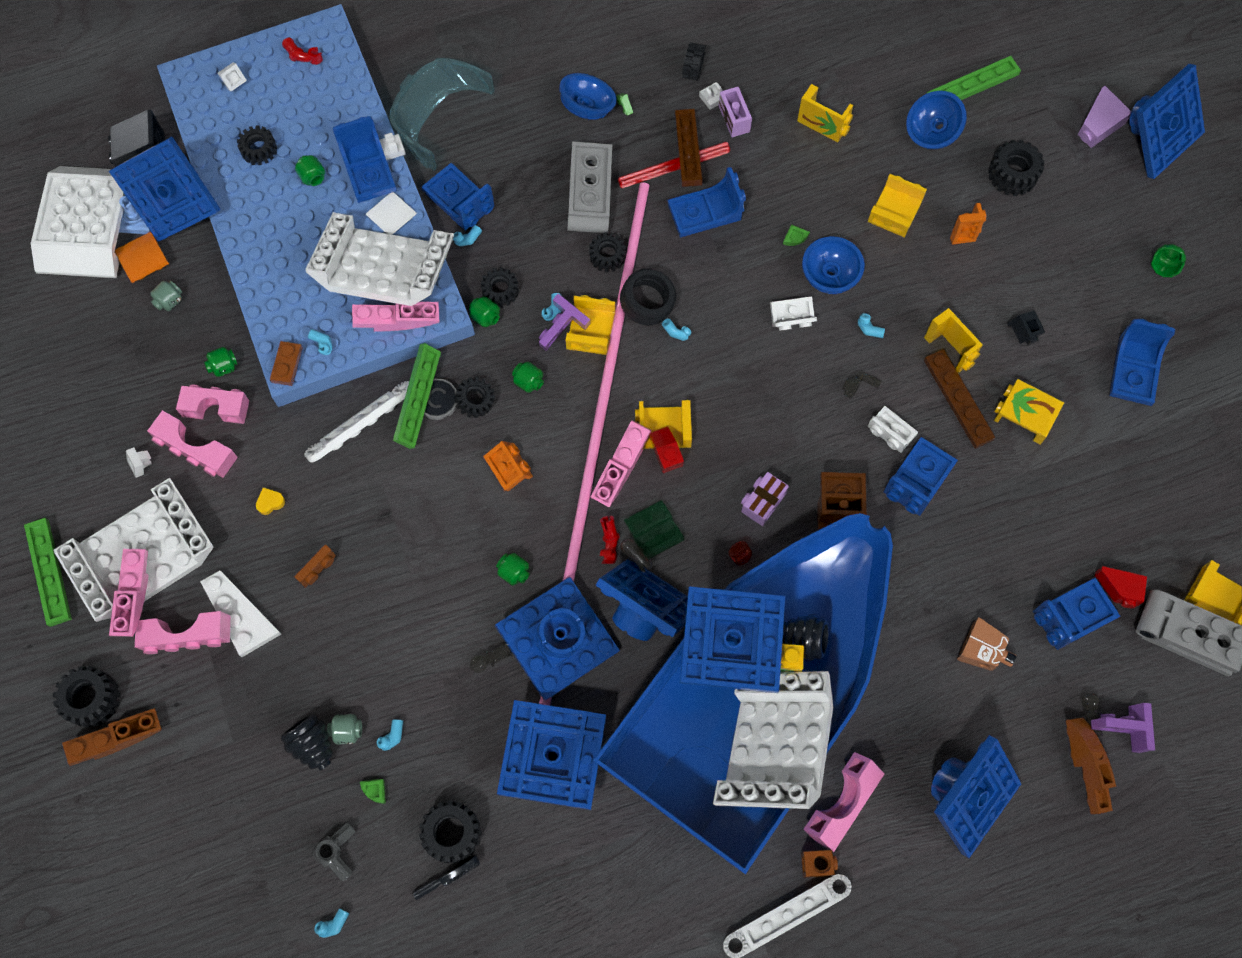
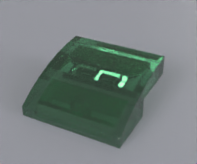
[624,500,684,560]

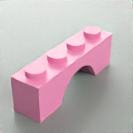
[147,410,238,478]
[135,611,231,654]
[803,752,884,852]

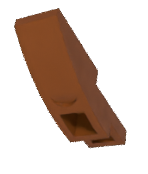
[62,708,162,766]
[1066,718,1116,814]

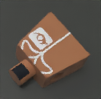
[957,617,1017,671]

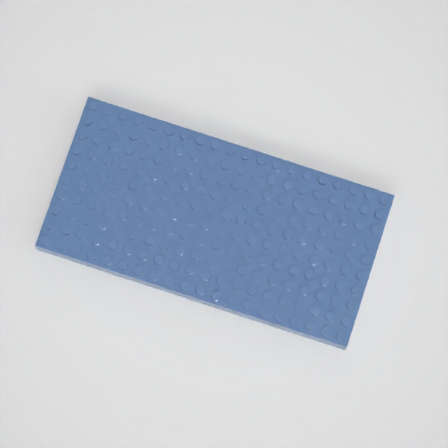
[157,4,475,407]

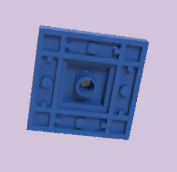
[1130,64,1205,179]
[109,137,221,242]
[596,558,688,641]
[495,577,620,701]
[680,586,785,693]
[497,700,606,810]
[931,735,1021,858]

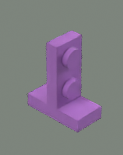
[539,294,590,351]
[1091,703,1155,753]

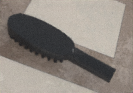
[412,854,480,900]

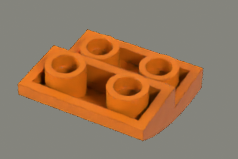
[115,232,169,283]

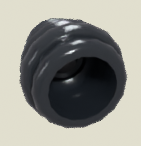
[782,614,829,661]
[281,714,333,771]

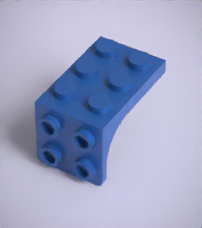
[333,116,397,203]
[422,163,495,231]
[668,167,746,237]
[1109,319,1175,406]
[883,437,958,516]
[1033,578,1120,650]

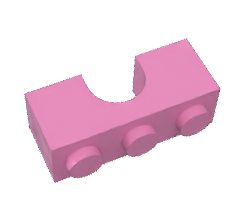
[176,385,249,424]

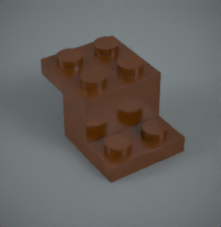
[817,472,867,531]

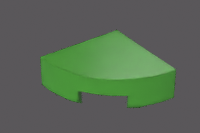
[616,93,633,115]
[783,225,810,246]
[360,779,386,804]

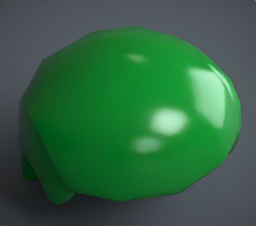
[1151,244,1186,278]

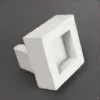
[217,62,247,92]
[699,82,723,109]
[380,133,406,160]
[126,448,152,478]

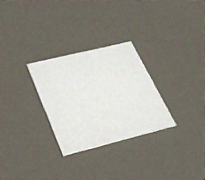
[366,192,417,235]

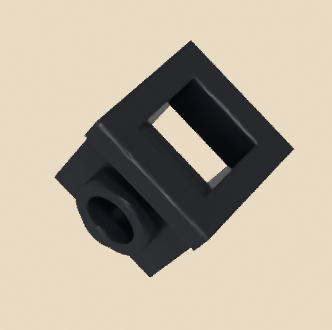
[1007,310,1045,346]

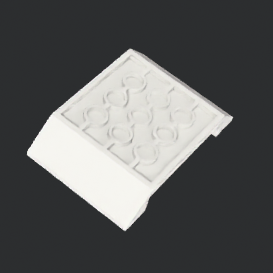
[31,166,126,278]
[306,212,454,306]
[53,478,214,622]
[713,671,833,809]

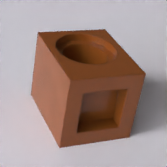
[801,850,838,878]

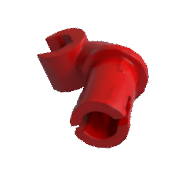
[282,37,323,65]
[600,516,620,564]

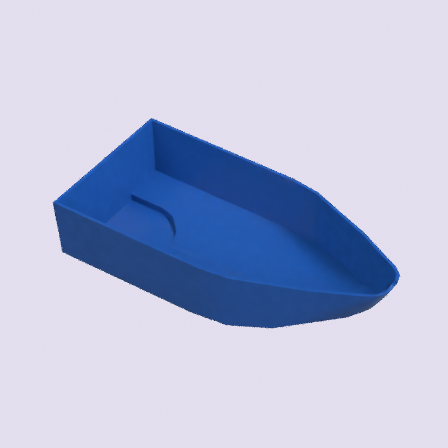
[593,513,893,874]

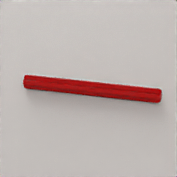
[618,142,730,188]

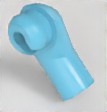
[453,225,482,246]
[541,293,562,321]
[858,313,885,338]
[662,319,691,341]
[308,329,333,355]
[377,720,403,751]
[314,908,350,938]

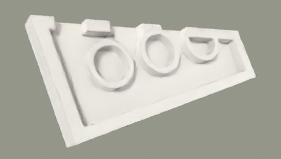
[200,571,281,657]

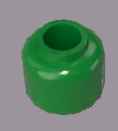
[295,155,326,186]
[469,297,500,327]
[204,347,238,377]
[512,362,544,393]
[496,553,530,586]

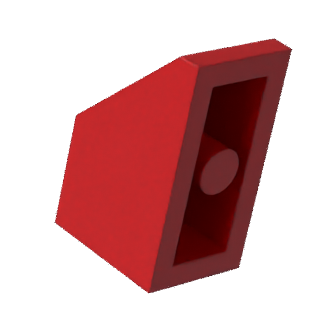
[649,427,684,473]
[1095,566,1147,608]

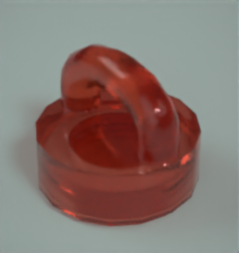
[728,541,752,565]

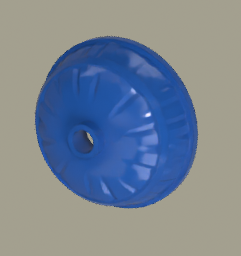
[559,73,616,120]
[906,91,967,149]
[802,237,864,294]

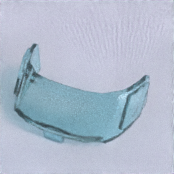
[389,58,494,171]

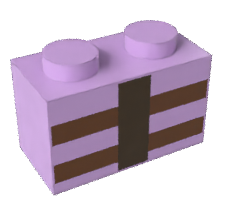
[718,87,752,137]
[741,472,789,526]

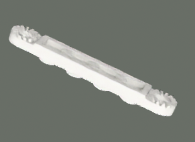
[304,381,409,462]
[723,874,852,958]

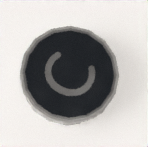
[424,379,457,420]

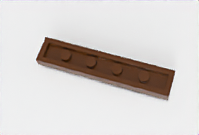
[675,109,702,187]
[924,349,995,449]

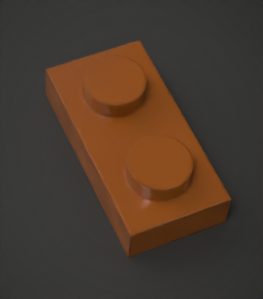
[270,341,303,386]
[294,544,336,588]

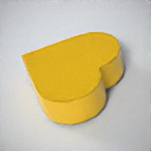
[256,488,285,515]

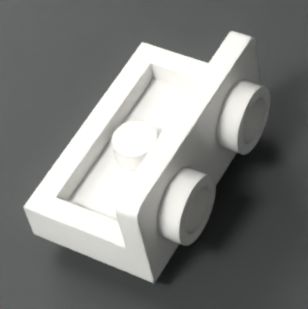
[770,296,817,331]
[868,406,918,453]

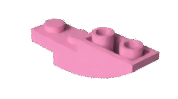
[352,302,439,332]
[591,420,652,507]
[109,549,148,637]

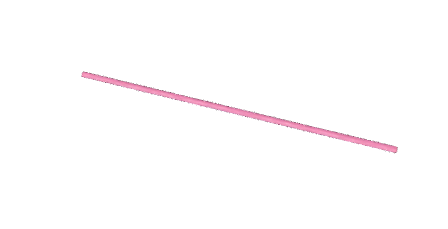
[539,183,649,706]

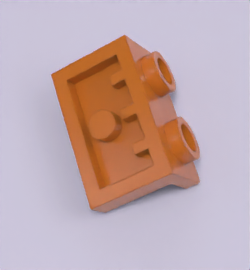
[950,203,986,245]
[483,441,533,491]

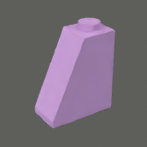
[1078,86,1131,148]

